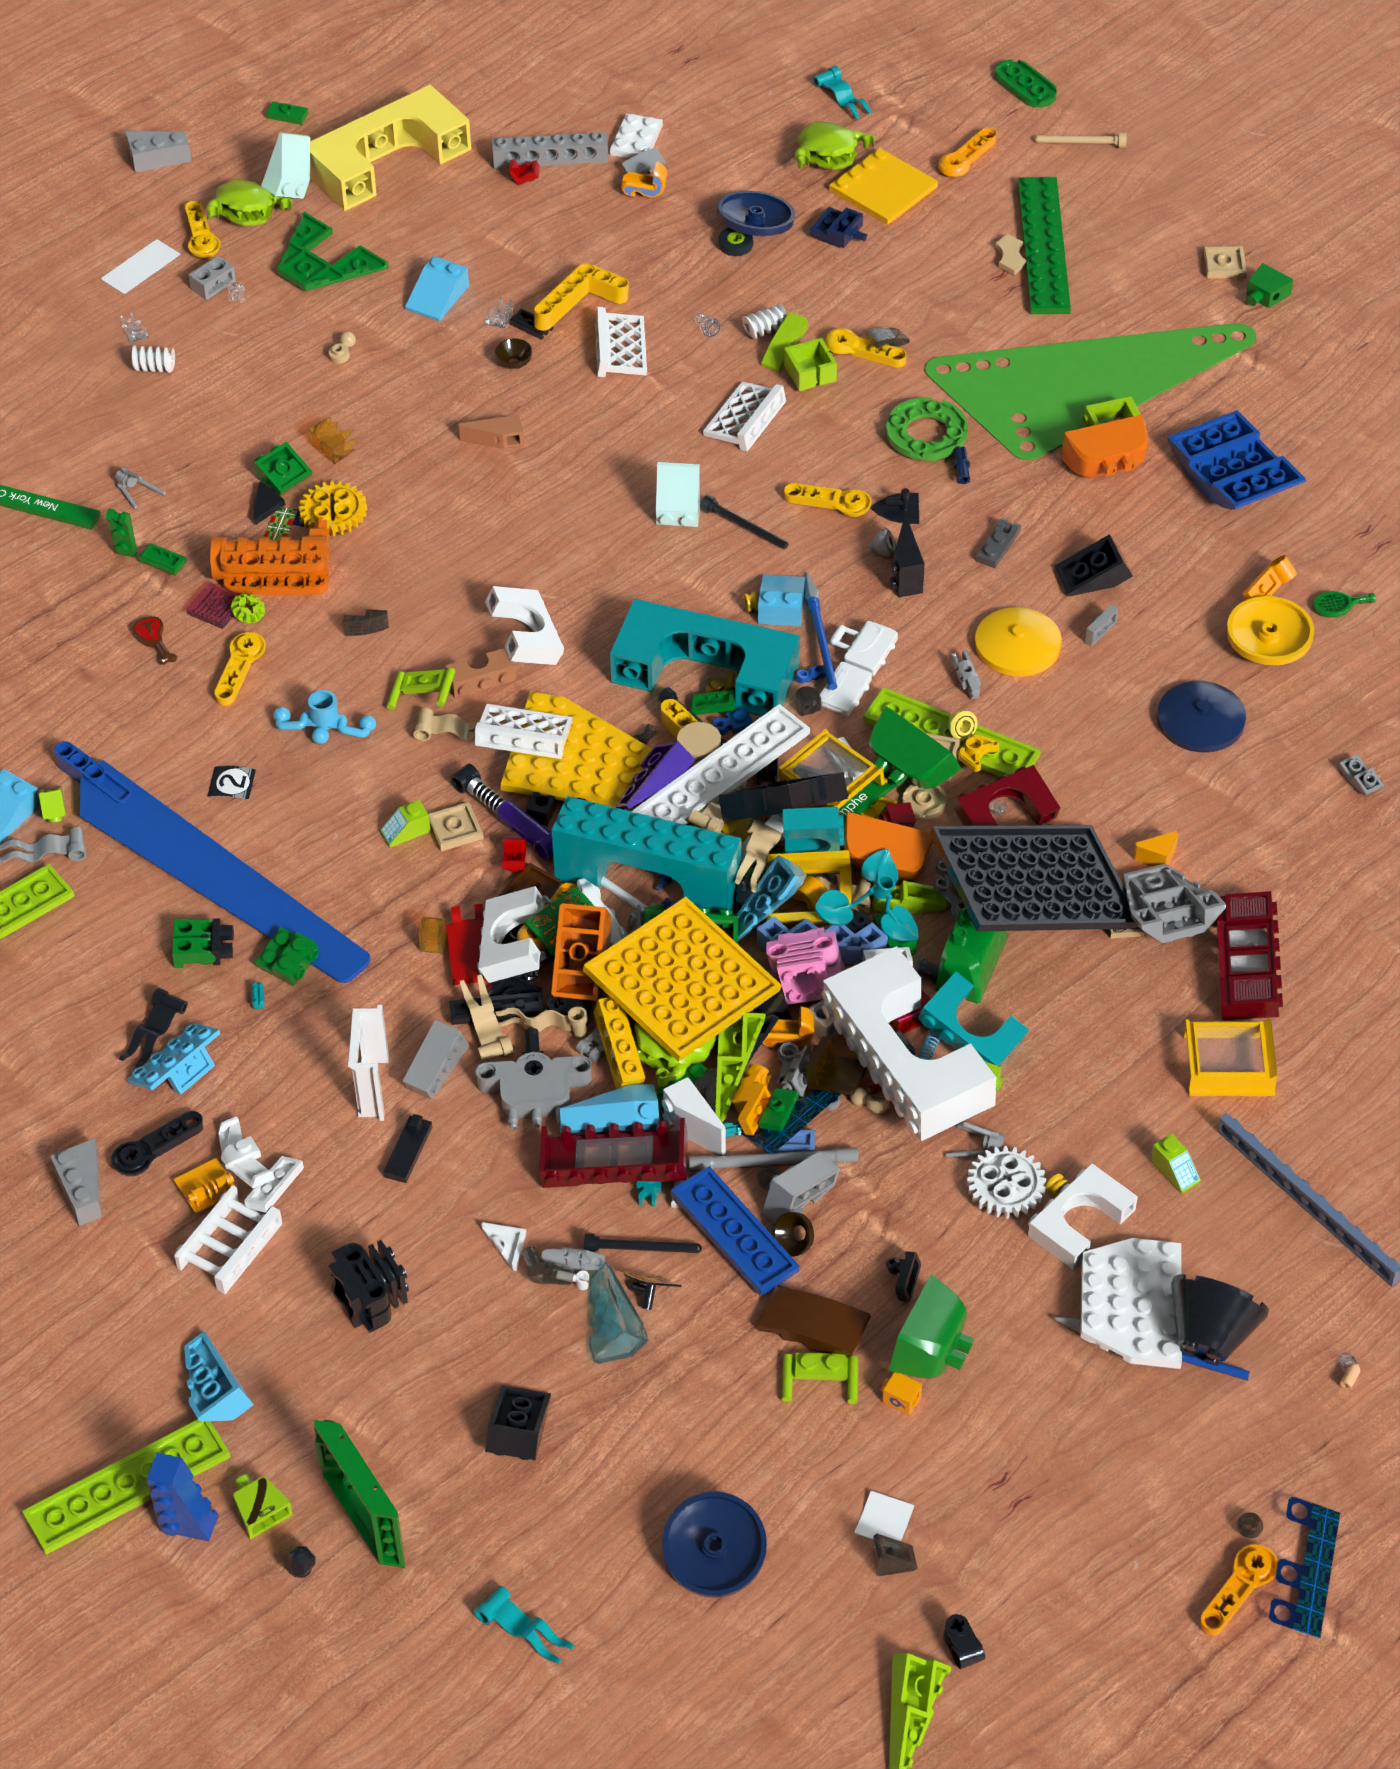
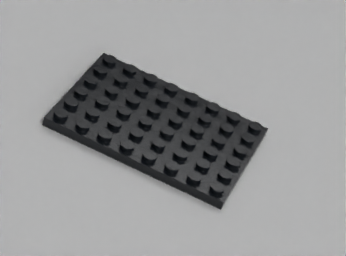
[930,825,1140,932]

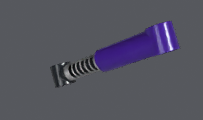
[450,763,553,861]

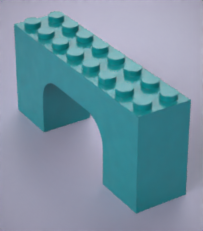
[610,599,800,717]
[552,796,741,913]

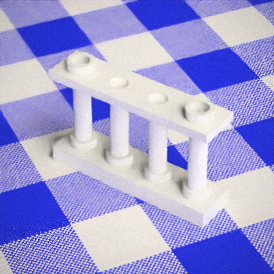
[174,1185,282,1294]

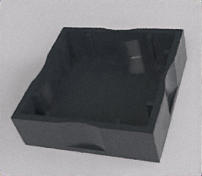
[718,772,848,822]

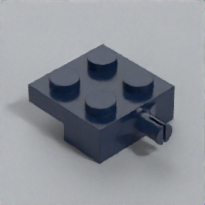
[810,207,867,248]

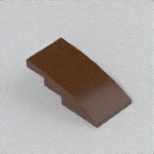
[756,1286,871,1356]

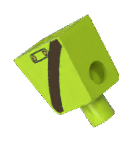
[233,1474,293,1540]

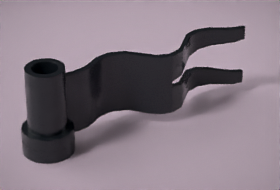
[119,988,188,1067]

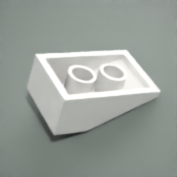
[662,1077,726,1156]

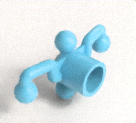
[273,690,376,744]

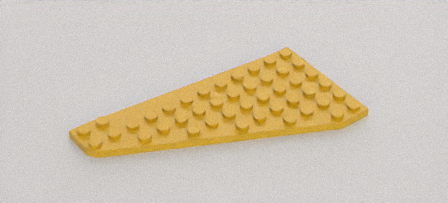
[501,691,765,844]

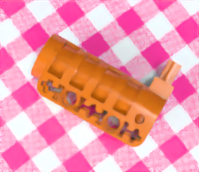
[210,517,330,595]

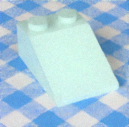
[261,132,310,199]
[656,462,700,527]

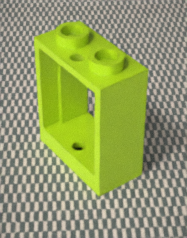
[1082,396,1146,427]

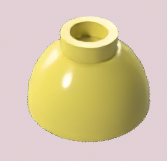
[948,710,978,741]

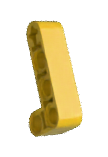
[661,699,701,768]

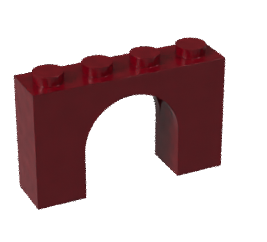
[953,765,1061,826]

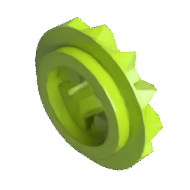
[231,592,266,623]

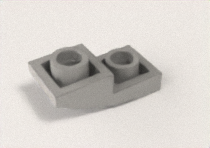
[621,148,666,174]
[1338,754,1384,796]

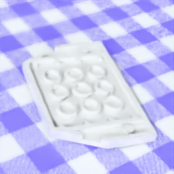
[1080,1238,1182,1369]

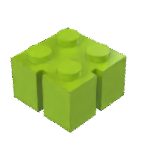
[784,337,837,392]

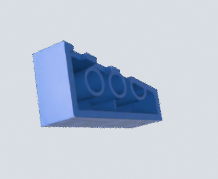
[147,1453,219,1541]

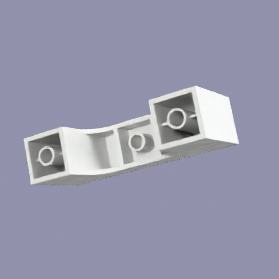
[822,946,996,1141]

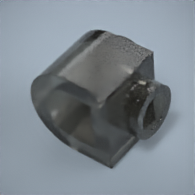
[796,686,821,716]

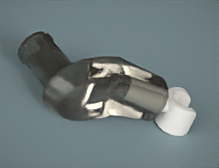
[521,1246,589,1290]

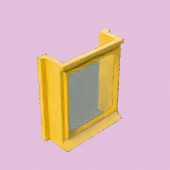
[779,729,888,815]
[1183,1018,1278,1096]

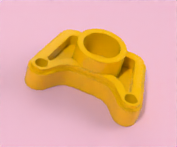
[958,734,999,772]

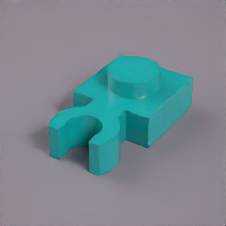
[637,1181,662,1207]

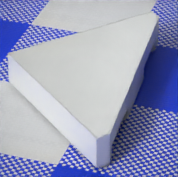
[481,1222,527,1271]

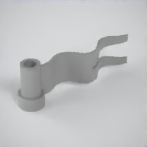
[0,827,87,863]

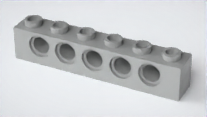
[492,132,608,169]

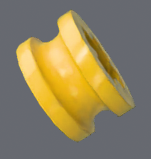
[743,592,758,612]
[1045,1174,1070,1198]

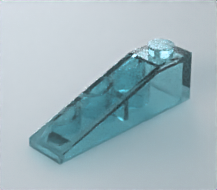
[589,1262,649,1364]

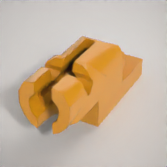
[732,1064,771,1136]

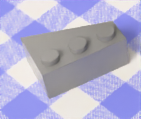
[125,131,192,173]
[402,1020,470,1099]
[50,1138,102,1226]
[761,1151,840,1225]

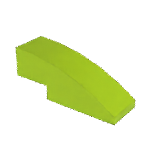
[761,312,808,372]
[872,881,947,913]

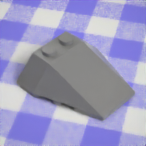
[1123,864,1226,943]

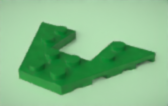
[277,212,389,291]

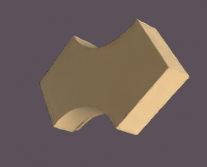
[995,233,1026,275]

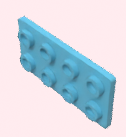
[127,1023,221,1094]

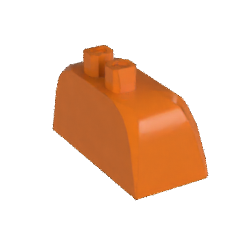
[1061,415,1148,478]
[844,812,934,879]
[551,903,612,1001]

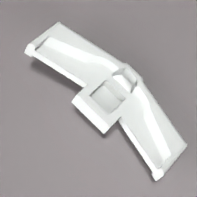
[218,1117,275,1188]

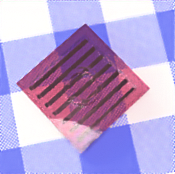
[186,582,240,629]

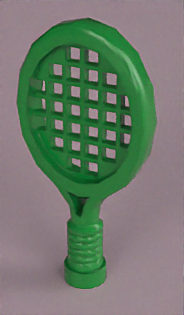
[1313,591,1376,618]

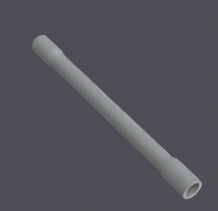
[689,1148,858,1171]

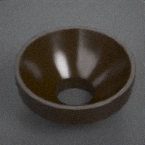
[495,338,532,369]
[773,1212,814,1257]

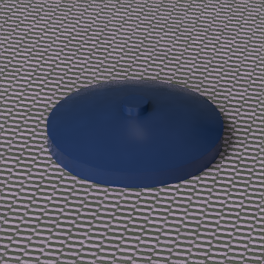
[717,191,795,236]
[1157,681,1246,753]
[662,1492,767,1598]

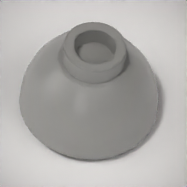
[869,528,896,557]

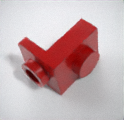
[508,159,540,185]
[502,838,527,872]

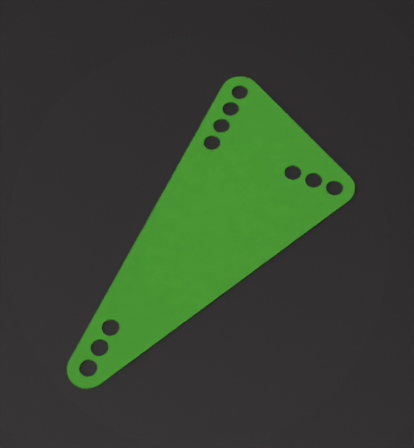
[925,323,1256,460]

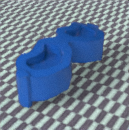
[796,665,826,684]

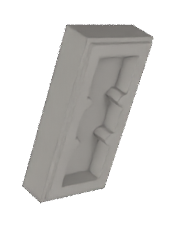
[1085,604,1118,646]

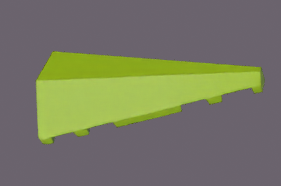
[715,1013,766,1123]
[889,1653,951,1769]

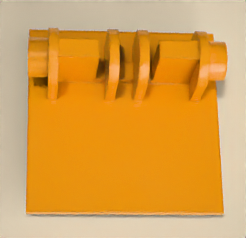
[173,1158,239,1214]

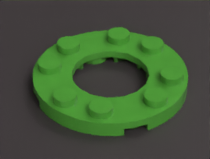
[886,397,968,461]

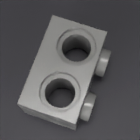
[189,256,236,300]

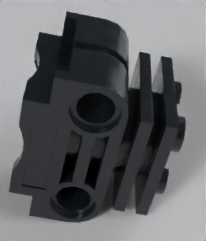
[328,1240,409,1333]

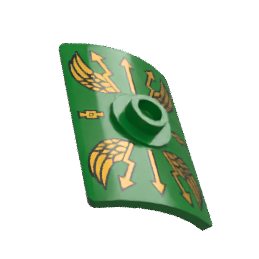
[525,888,594,956]

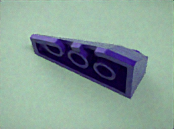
[616,741,695,810]

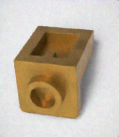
[705,671,736,693]

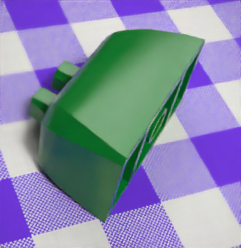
[868,706,962,789]
[936,907,1008,1004]
[888,1275,974,1379]

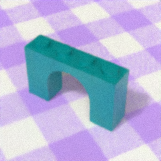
[783,807,844,853]
[918,972,1029,1067]

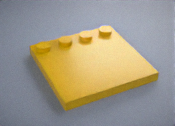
[829,148,938,225]

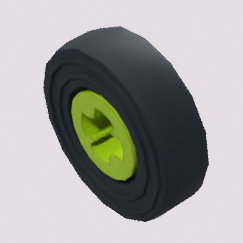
[718,228,753,256]

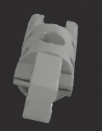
[949,650,981,700]
[541,1247,605,1271]

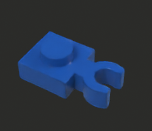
[713,708,754,736]

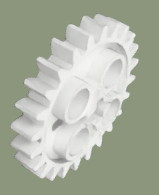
[967,1146,1046,1219]

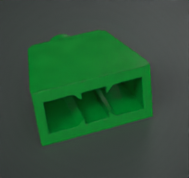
[1246,263,1294,308]

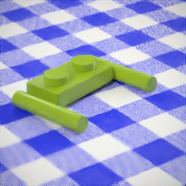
[386,667,456,710]
[782,1353,858,1404]

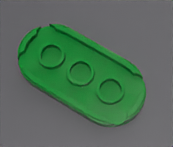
[995,59,1057,108]

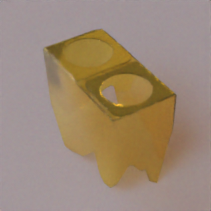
[308,417,358,464]

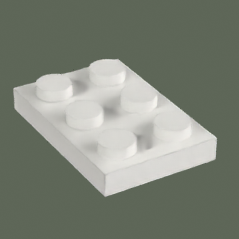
[610,113,663,158]

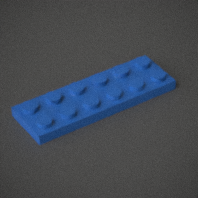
[671,1166,800,1296]

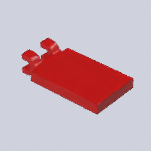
[446,903,487,985]

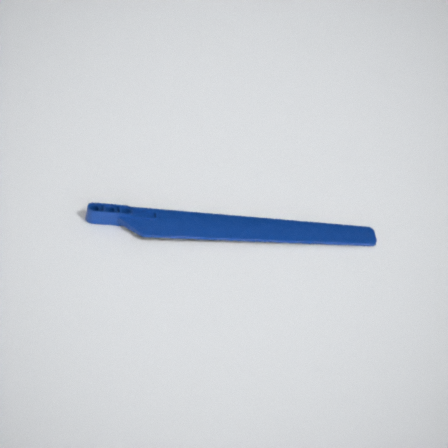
[54,741,371,983]

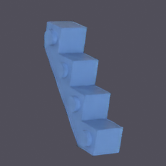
[757,917,888,964]

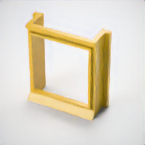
[766,850,852,928]

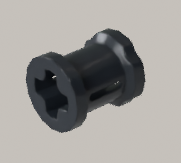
[915,957,940,984]

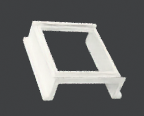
[348,1005,389,1121]

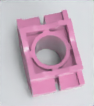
[766,927,845,1005]

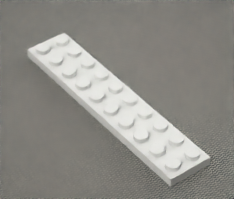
[631,704,810,825]

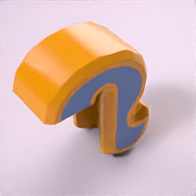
[621,161,667,198]

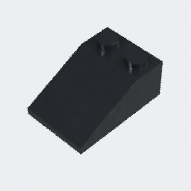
[890,519,925,598]
[1054,534,1133,596]
[485,1385,551,1460]

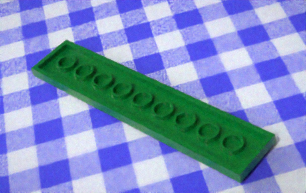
[1018,177,1071,314]

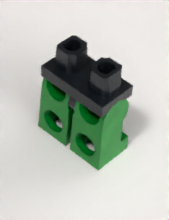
[172,918,234,968]

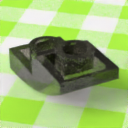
[866,327,910,348]
[343,610,389,636]

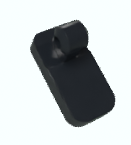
[886,1251,921,1302]

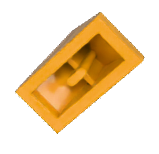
[1133,831,1178,866]

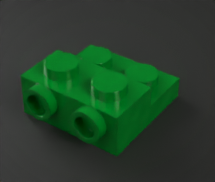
[253,441,313,496]
[255,927,319,986]

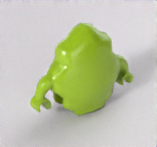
[795,121,875,170]
[206,178,292,226]
[633,1023,719,1087]

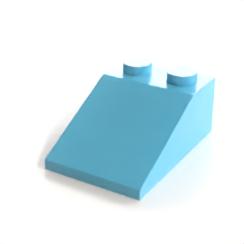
[405,256,469,322]
[758,574,805,626]
[0,769,41,843]

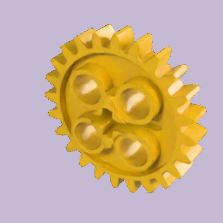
[299,481,367,537]

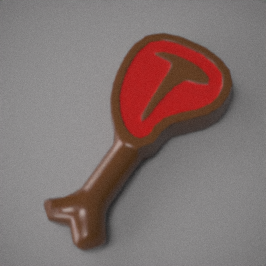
[133,616,177,665]

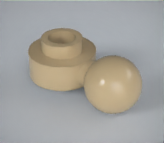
[329,332,356,364]
[850,1087,890,1113]

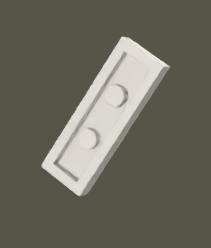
[244,1156,304,1213]

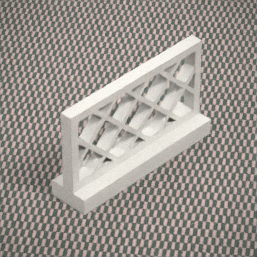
[595,307,647,377]
[703,382,786,452]
[475,704,573,759]

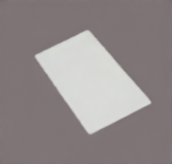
[101,239,180,294]

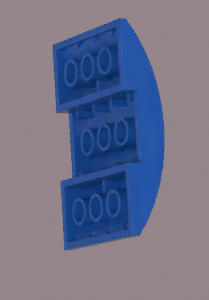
[1167,410,1306,510]

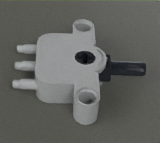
[476,1027,593,1129]

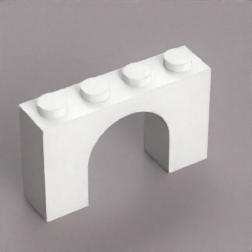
[485,586,564,665]
[477,886,545,983]
[1028,1164,1138,1270]

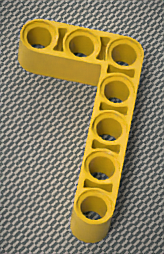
[534,263,629,331]

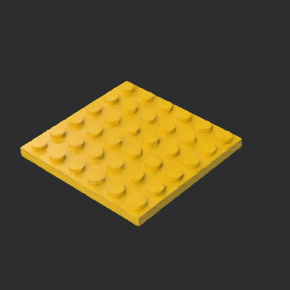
[583,897,782,1062]

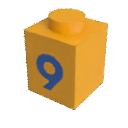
[881,1372,922,1415]

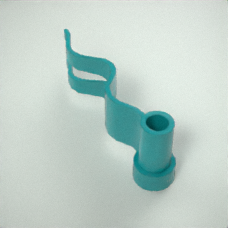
[813,65,872,119]
[473,1586,575,1665]

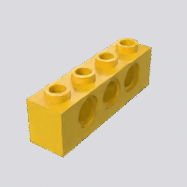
[593,997,645,1089]

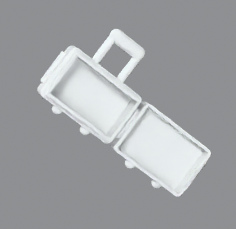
[818,621,898,716]

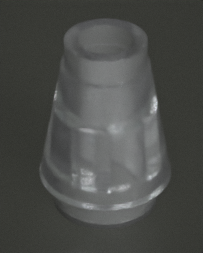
[693,312,720,337]

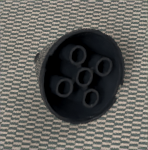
[1171,1274,1269,1366]

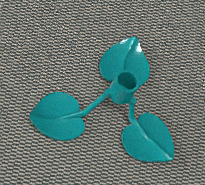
[814,849,919,941]

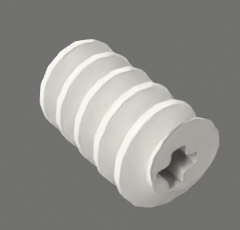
[742,304,787,339]
[131,345,175,373]

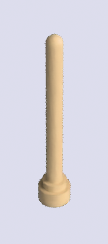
[1035,132,1127,148]

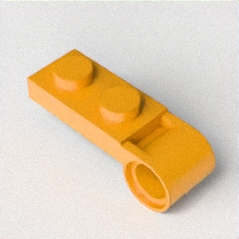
[1242,555,1297,600]

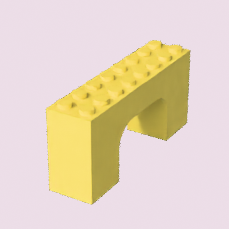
[310,85,471,211]

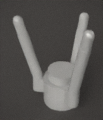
[115,467,166,509]
[945,1122,1005,1158]

